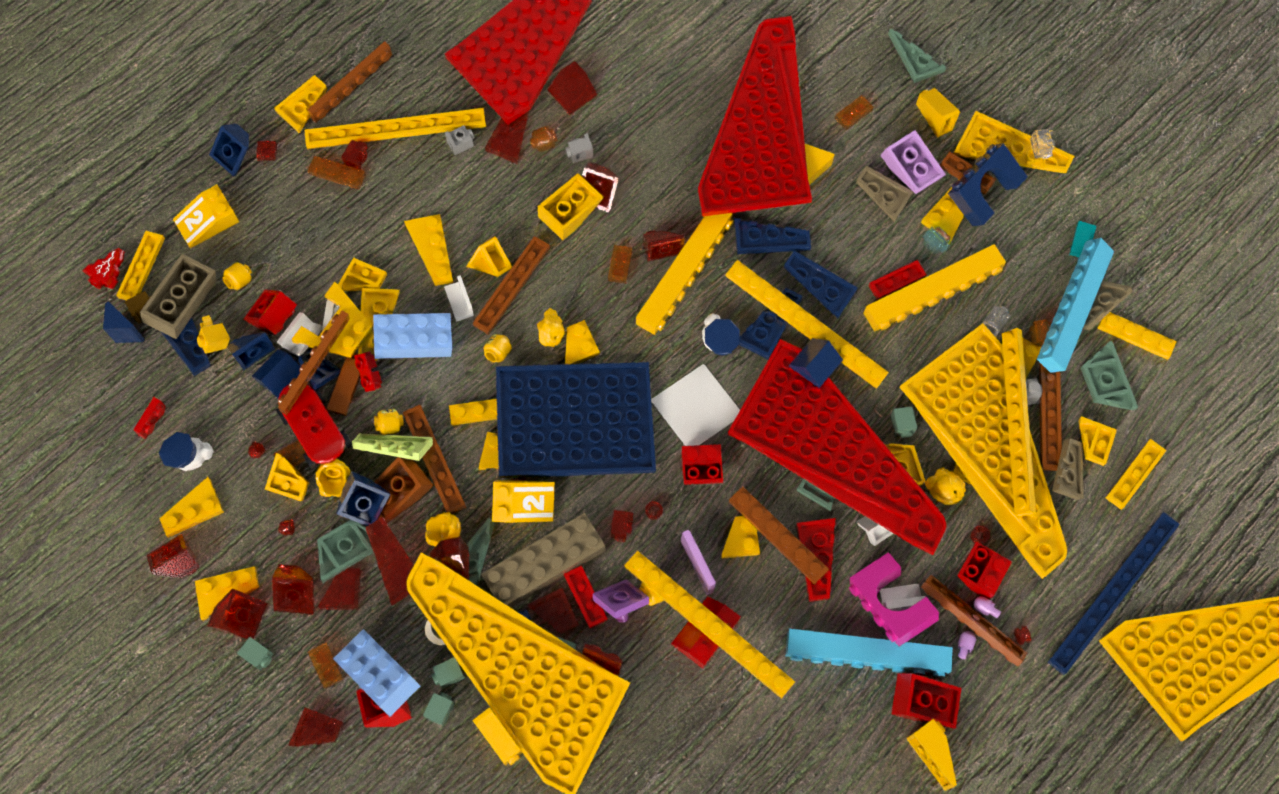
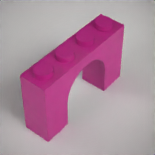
[849,552,939,647]

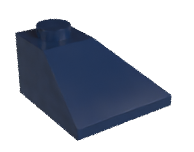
[209,123,249,177]
[227,332,276,370]
[336,472,390,528]

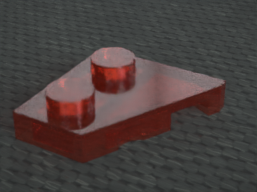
[318,568,361,610]
[527,588,579,634]
[288,707,344,747]

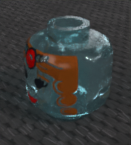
[922,227,950,254]

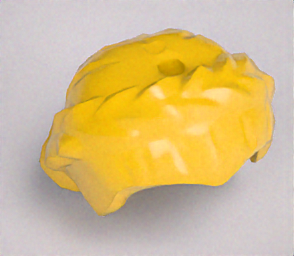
[537,308,565,347]
[315,459,351,497]
[925,467,966,505]
[425,512,461,548]

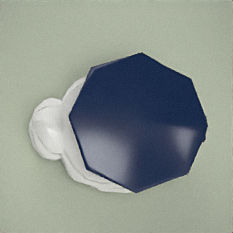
[702,314,740,356]
[159,432,214,471]

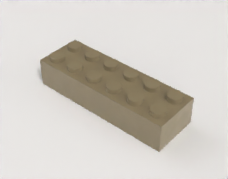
[481,513,606,608]

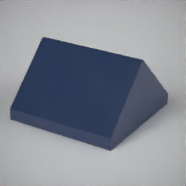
[103,301,145,343]
[789,338,843,388]
[252,349,301,399]

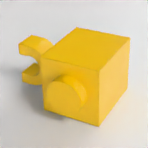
[197,315,230,354]

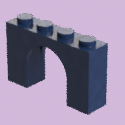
[948,143,1028,226]

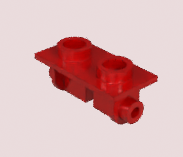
[354,351,382,392]

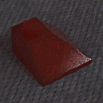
[548,61,597,115]
[582,162,619,212]
[643,230,685,262]
[146,534,200,578]
[430,537,469,581]
[272,564,314,615]
[207,589,267,640]

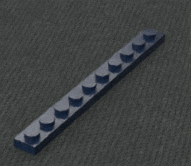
[1047,512,1180,675]

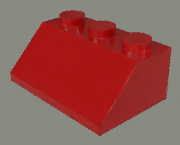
[671,596,741,669]

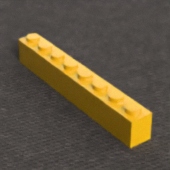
[636,213,734,335]
[863,244,1006,332]

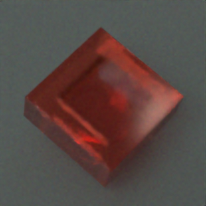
[256,141,277,161]

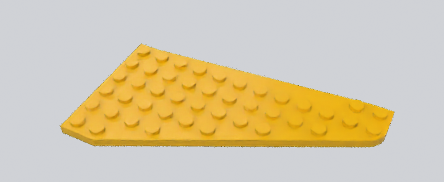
[899,323,1067,579]
[407,553,630,794]
[1099,596,1279,741]

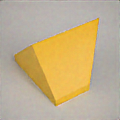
[466,236,512,277]

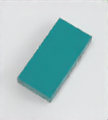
[1069,221,1097,258]

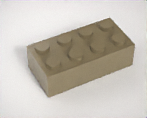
[140,254,217,339]

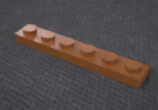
[307,41,392,123]
[473,236,550,335]
[278,310,350,415]
[1039,362,1062,471]
[402,405,466,514]
[728,486,829,585]
[921,575,1028,666]

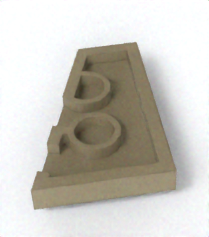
[856,166,913,222]
[1083,280,1133,331]
[1052,438,1084,500]

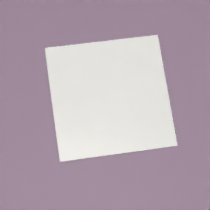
[651,364,740,446]

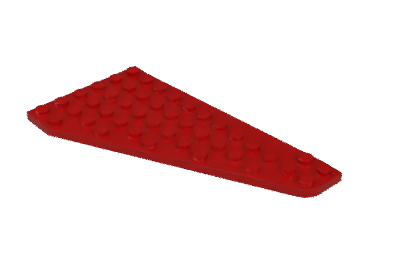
[445,0,593,125]
[698,16,812,217]
[728,339,946,555]

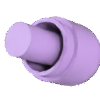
[974,596,1001,618]
[958,631,976,659]

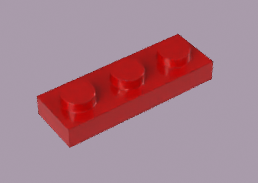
[868,260,927,301]
[564,565,608,629]

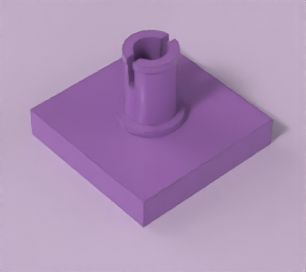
[593,579,649,622]

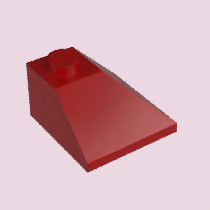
[356,688,412,727]

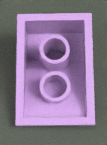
[881,130,946,194]

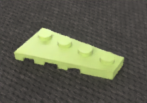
[352,433,433,461]

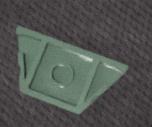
[1081,341,1138,410]
[317,520,389,584]

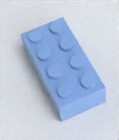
[373,313,452,359]
[333,629,420,716]

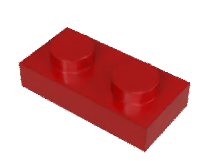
[133,397,166,439]

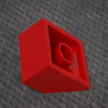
[243,289,297,335]

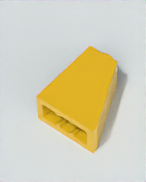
[916,88,960,137]
[805,144,835,185]
[473,707,522,766]

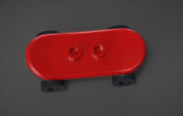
[275,384,352,471]

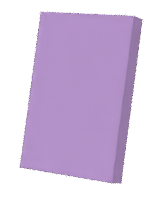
[681,530,716,595]

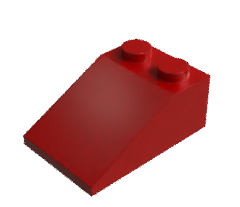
[891,673,962,729]

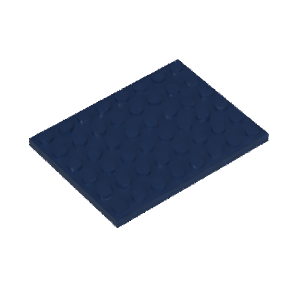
[496,362,656,478]

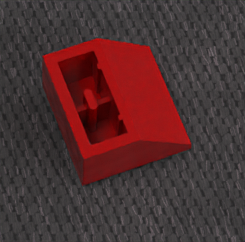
[681,444,723,485]
[957,541,1012,599]

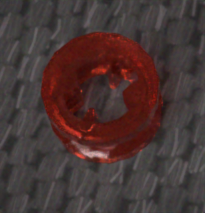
[645,501,663,520]
[970,526,990,545]
[1014,625,1032,645]

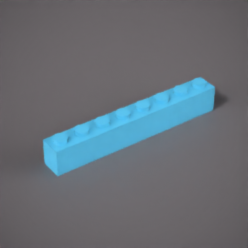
[1037,238,1114,373]
[786,629,953,678]

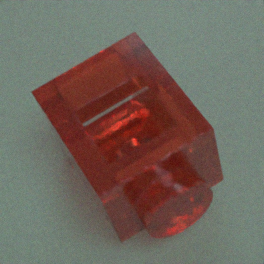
[341,140,368,172]
[611,510,633,542]

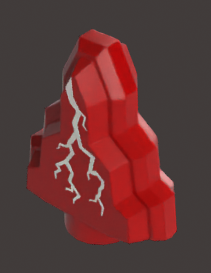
[82,248,125,289]

